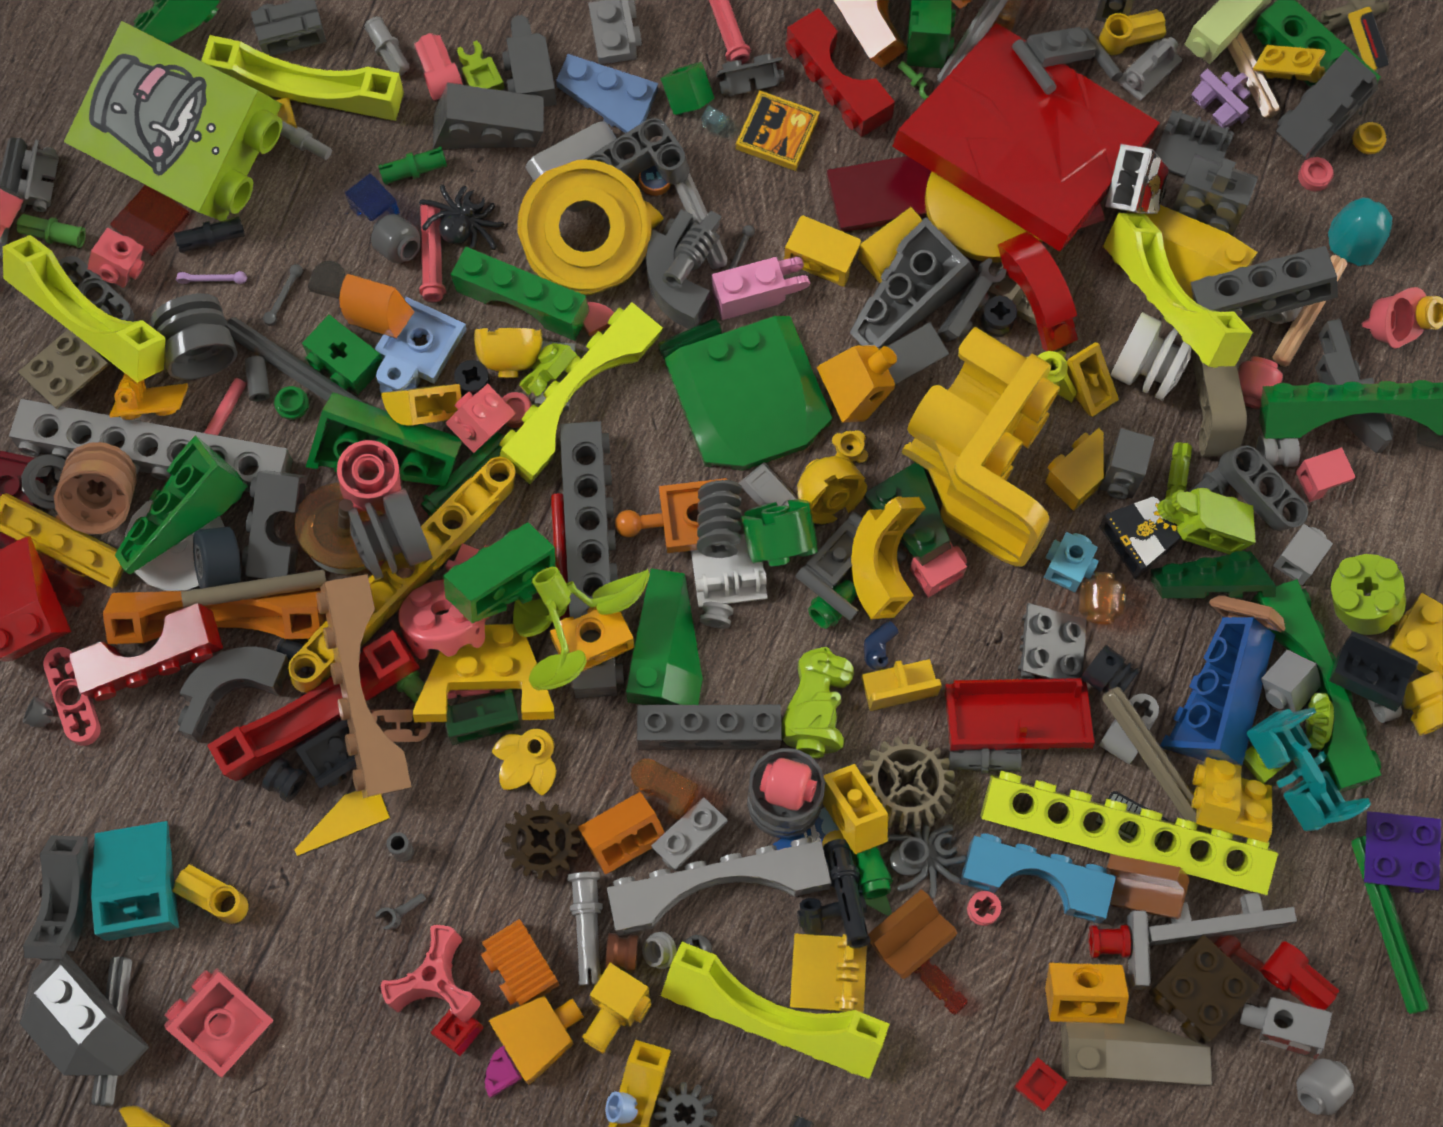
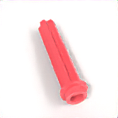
[709,0,751,64]
[419,205,446,302]

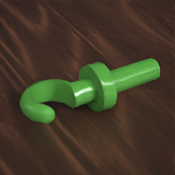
[898,61,929,100]

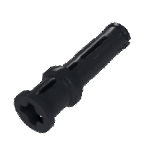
[823,839,871,948]

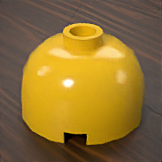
[474,328,542,378]
[797,456,867,524]

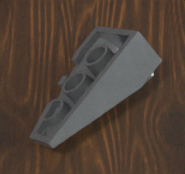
[850,217,977,350]

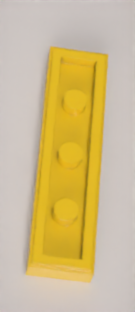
[0,493,124,588]

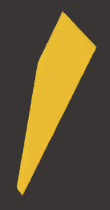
[294,791,390,856]

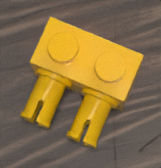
[582,963,652,1054]

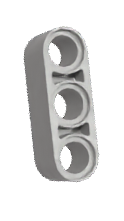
[526,121,617,181]

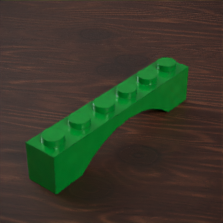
[1259,380,1443,439]
[1251,579,1381,793]

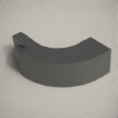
[646,209,710,329]
[178,647,290,743]
[23,835,89,961]

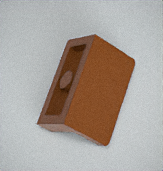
[1107,854,1190,919]
[868,889,958,979]

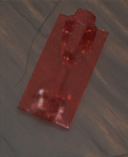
[37,550,95,607]

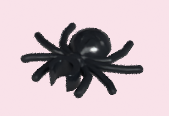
[419,184,504,250]

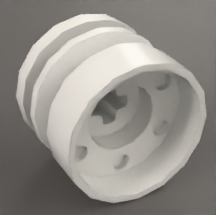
[1110,312,1192,401]

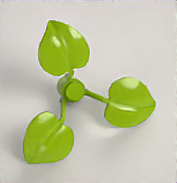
[513,567,650,691]

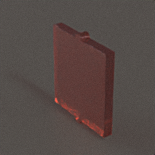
[109,185,190,256]

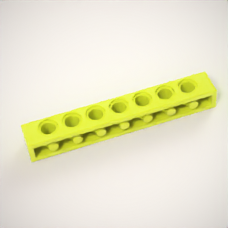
[980,771,1278,895]

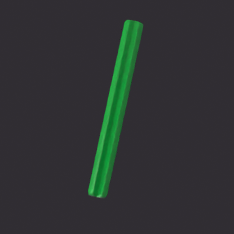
[1351,836,1429,1014]

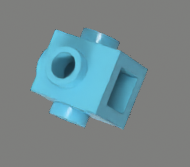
[1044,532,1099,593]

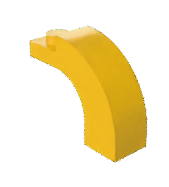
[851,497,926,620]
[608,1040,671,1127]

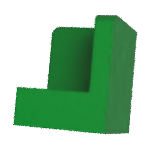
[660,62,714,115]

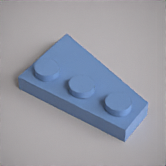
[556,54,658,133]

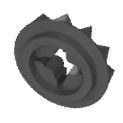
[21,455,66,510]

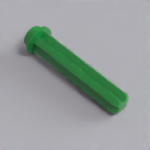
[420,432,505,517]

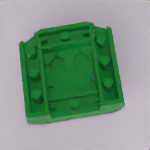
[665,316,832,471]

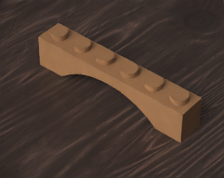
[316,574,411,799]

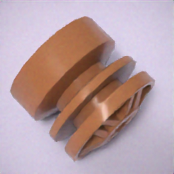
[54,442,137,534]

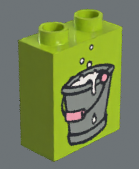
[64,21,283,221]

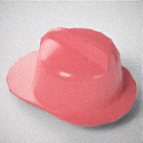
[1362,287,1427,349]

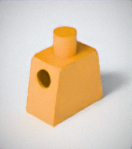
[817,345,897,423]
[489,996,584,1085]

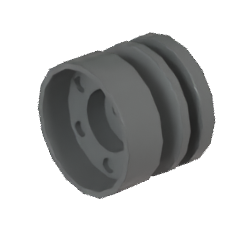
[151,293,238,380]
[348,489,432,580]
[747,748,825,839]

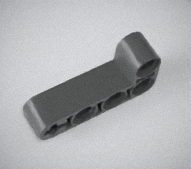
[566,118,690,212]

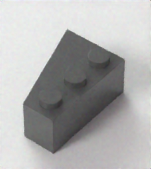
[433,83,544,149]

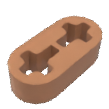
[370,709,431,742]

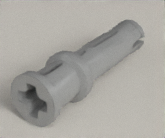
[568,872,603,986]

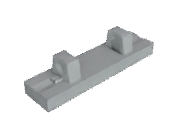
[1148,893,1297,946]

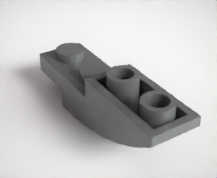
[1315,319,1393,453]

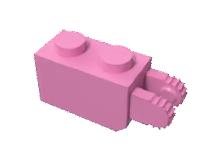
[712,257,810,320]

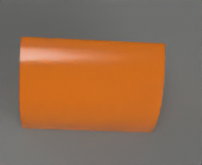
[339,274,414,338]
[578,792,665,875]

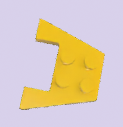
[413,624,555,722]

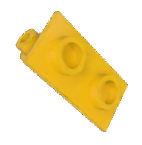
[1253,45,1325,83]

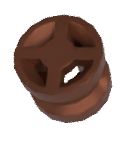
[606,933,638,972]

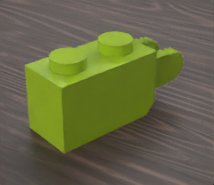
[1157,488,1255,555]

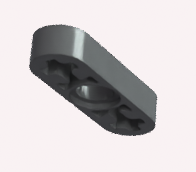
[59,256,135,322]

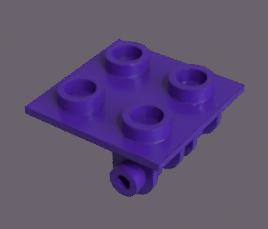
[1364,811,1441,893]

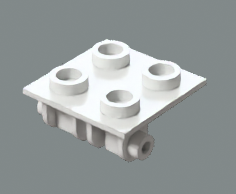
[691,534,768,607]

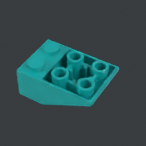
[91,821,179,941]

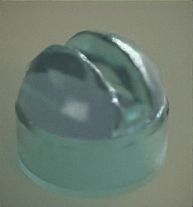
[701,105,730,133]

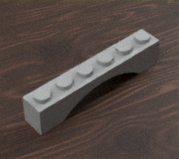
[607,838,831,936]

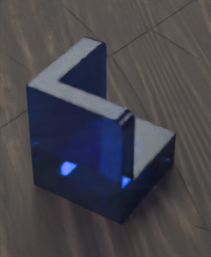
[345,173,400,221]

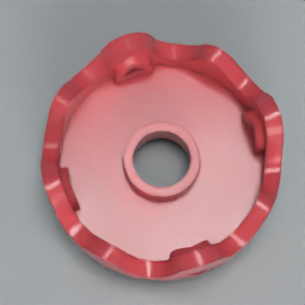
[398,579,489,660]

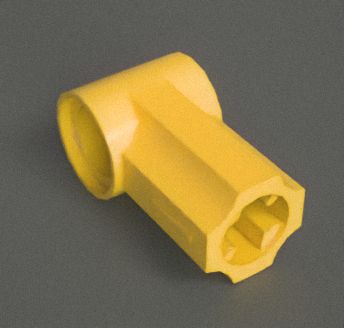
[1098,9,1166,55]
[173,864,249,924]

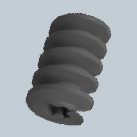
[697,480,742,558]

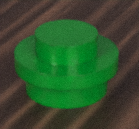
[274,386,309,420]

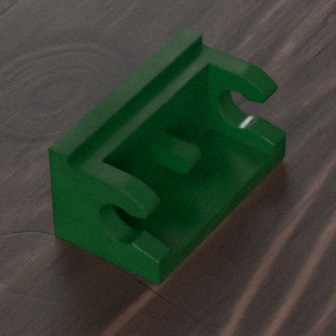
[445,689,521,746]

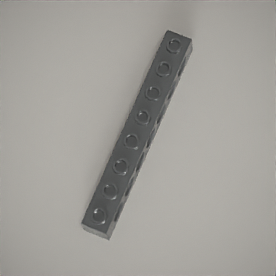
[560,421,624,698]

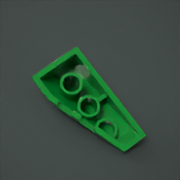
[134,0,220,44]
[115,435,248,574]

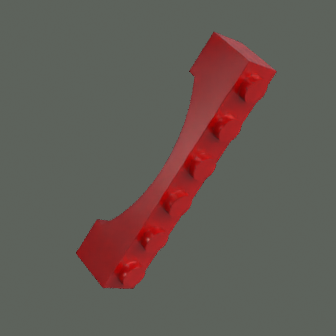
[207,630,420,781]

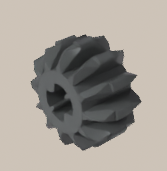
[653,1082,717,1127]

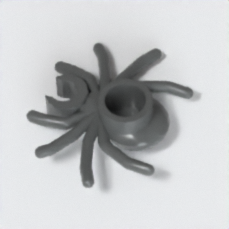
[888,823,967,900]

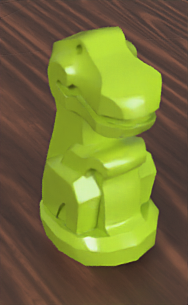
[781,647,854,758]

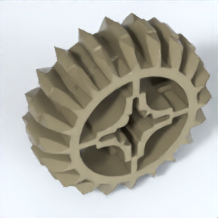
[861,736,956,833]

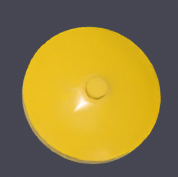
[925,172,1042,262]

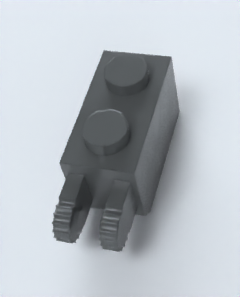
[502,14,557,107]

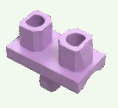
[1191,68,1251,128]

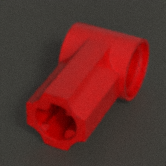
[1260,941,1340,1010]

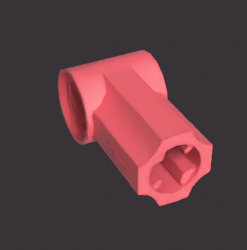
[414,33,463,101]

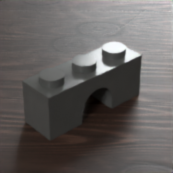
[242,470,307,579]

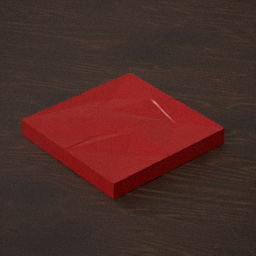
[892,23,1160,252]

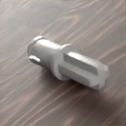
[364,16,409,76]

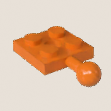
[615,478,727,554]

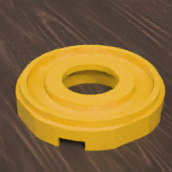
[517,160,651,295]

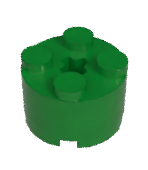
[741,499,818,566]

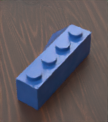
[1160,617,1275,766]

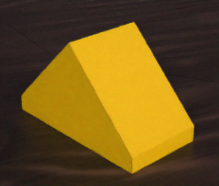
[1067,342,1119,417]

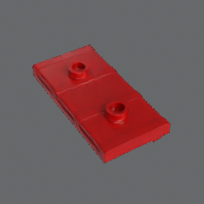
[945,678,1095,751]

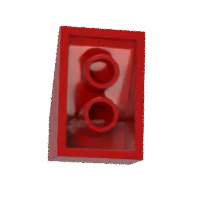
[0,536,72,662]

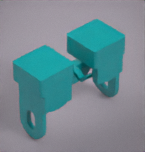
[1247,707,1371,832]

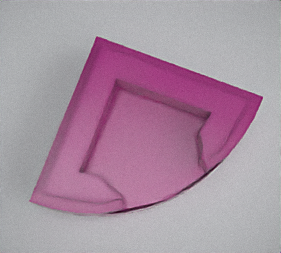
[485,1045,523,1098]

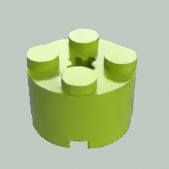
[1331,554,1406,635]

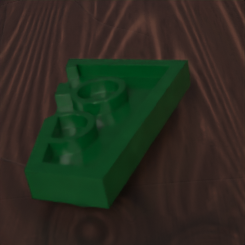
[864,462,951,566]
[1150,551,1276,598]

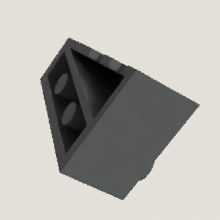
[1276,49,1378,161]

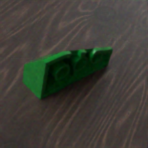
[626,568,703,705]

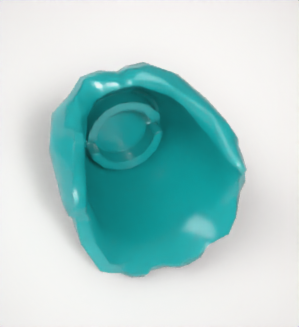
[1328,197,1393,266]

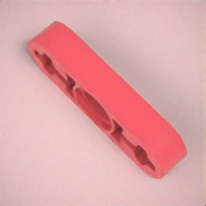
[43,647,101,746]

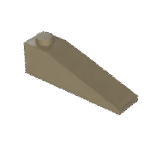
[1061,1016,1212,1086]

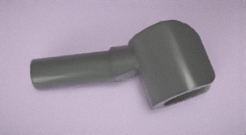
[375,893,426,930]

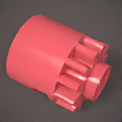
[337,440,401,516]

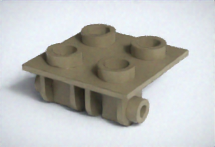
[18,329,109,409]

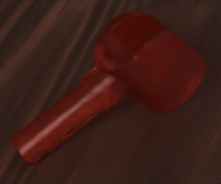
[1214,935,1264,971]

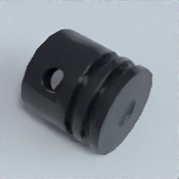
[1081,645,1140,692]

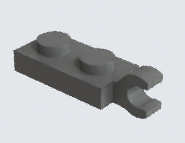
[937,258,1006,343]

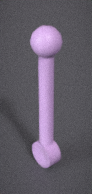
[177,271,247,284]

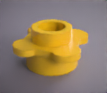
[832,431,868,463]

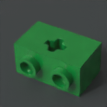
[302,314,382,395]

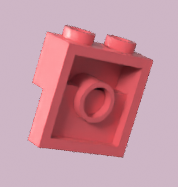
[164,968,274,1078]

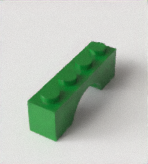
[451,247,589,341]

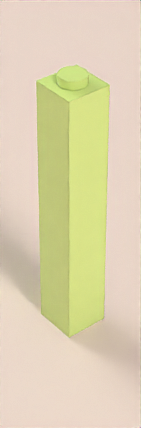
[1185,0,1272,64]

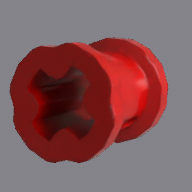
[1088,925,1131,958]

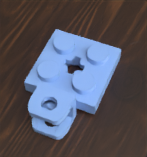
[375,297,466,393]

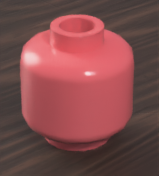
[1238,356,1283,409]
[760,758,817,811]

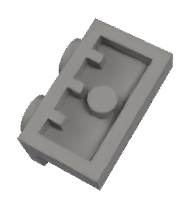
[588,0,642,64]

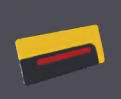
[1348,6,1389,70]

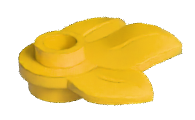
[492,729,557,795]

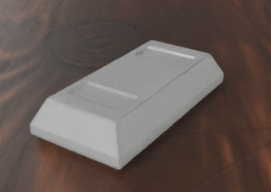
[739,462,798,506]

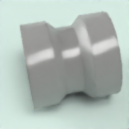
[1256,435,1300,467]

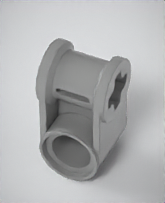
[1099,694,1159,764]

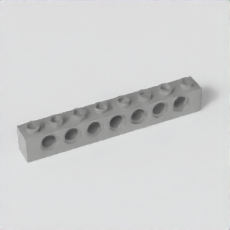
[9,399,293,492]

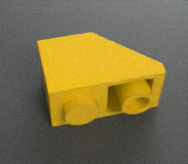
[1045,428,1104,511]

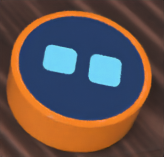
[639,165,671,196]

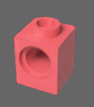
[910,542,967,598]

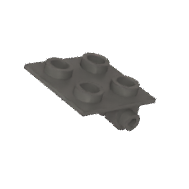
[1156,110,1234,177]
[1018,603,1087,680]

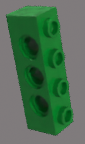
[1253,0,1381,87]

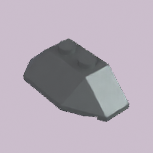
[20,953,149,1076]

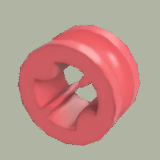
[967,891,1001,926]

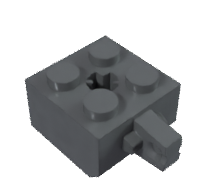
[1172,154,1258,236]

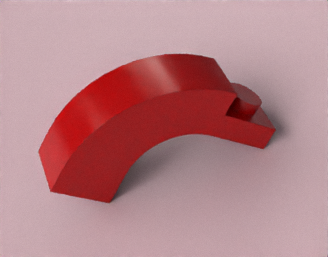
[997,232,1078,352]

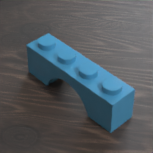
[959,834,1116,924]

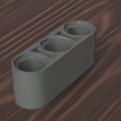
[1219,446,1308,531]

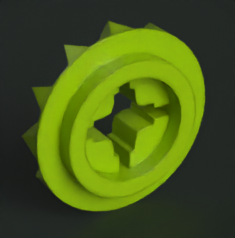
[1305,693,1334,750]

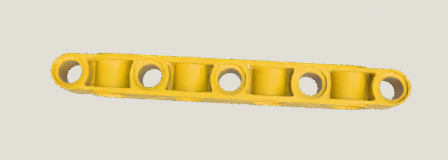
[288,457,515,693]

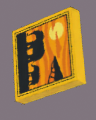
[736,91,820,171]

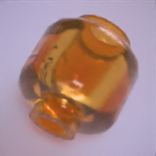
[1078,572,1126,625]

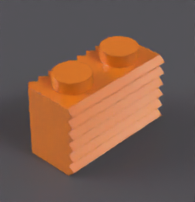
[481,919,560,1006]

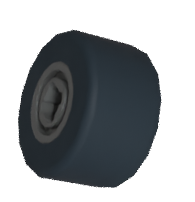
[193,527,241,589]

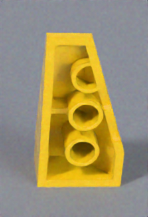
[1126,205,1257,299]

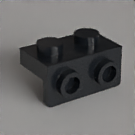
[1329,632,1418,712]
[295,719,357,788]

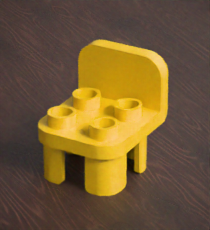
[902,327,1061,567]

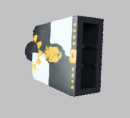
[1099,497,1181,579]

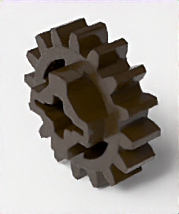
[502,801,581,882]

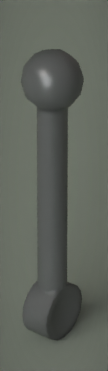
[728,225,755,270]
[263,264,303,326]

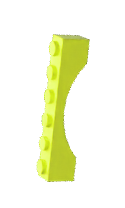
[201,35,404,121]
[1103,213,1253,368]
[3,235,166,383]
[499,302,663,484]
[661,942,889,1079]

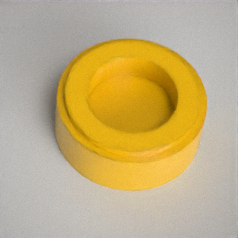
[1416,296,1443,330]

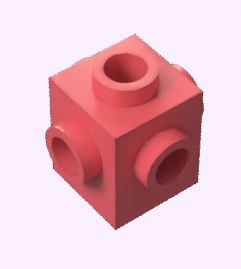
[87,227,145,288]

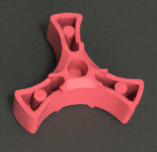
[381,925,480,1022]

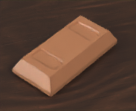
[1209,595,1285,632]

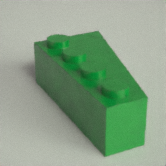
[306,392,462,486]

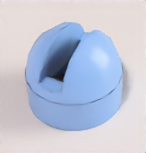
[605,1091,638,1124]

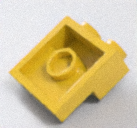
[1191,757,1272,843]

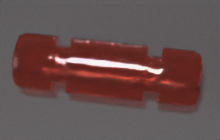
[914,958,968,1015]

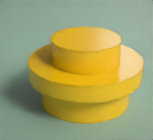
[1353,122,1386,154]

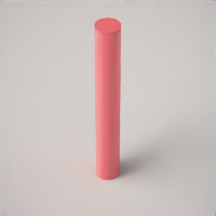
[204,378,247,436]

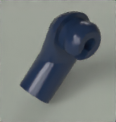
[864,620,899,670]

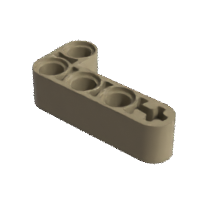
[1191,348,1247,457]

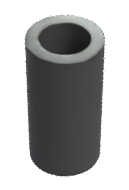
[245,356,270,402]
[386,832,414,862]

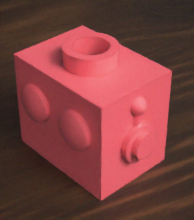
[445,384,516,453]

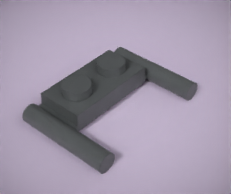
[1012,27,1123,94]
[795,511,908,621]

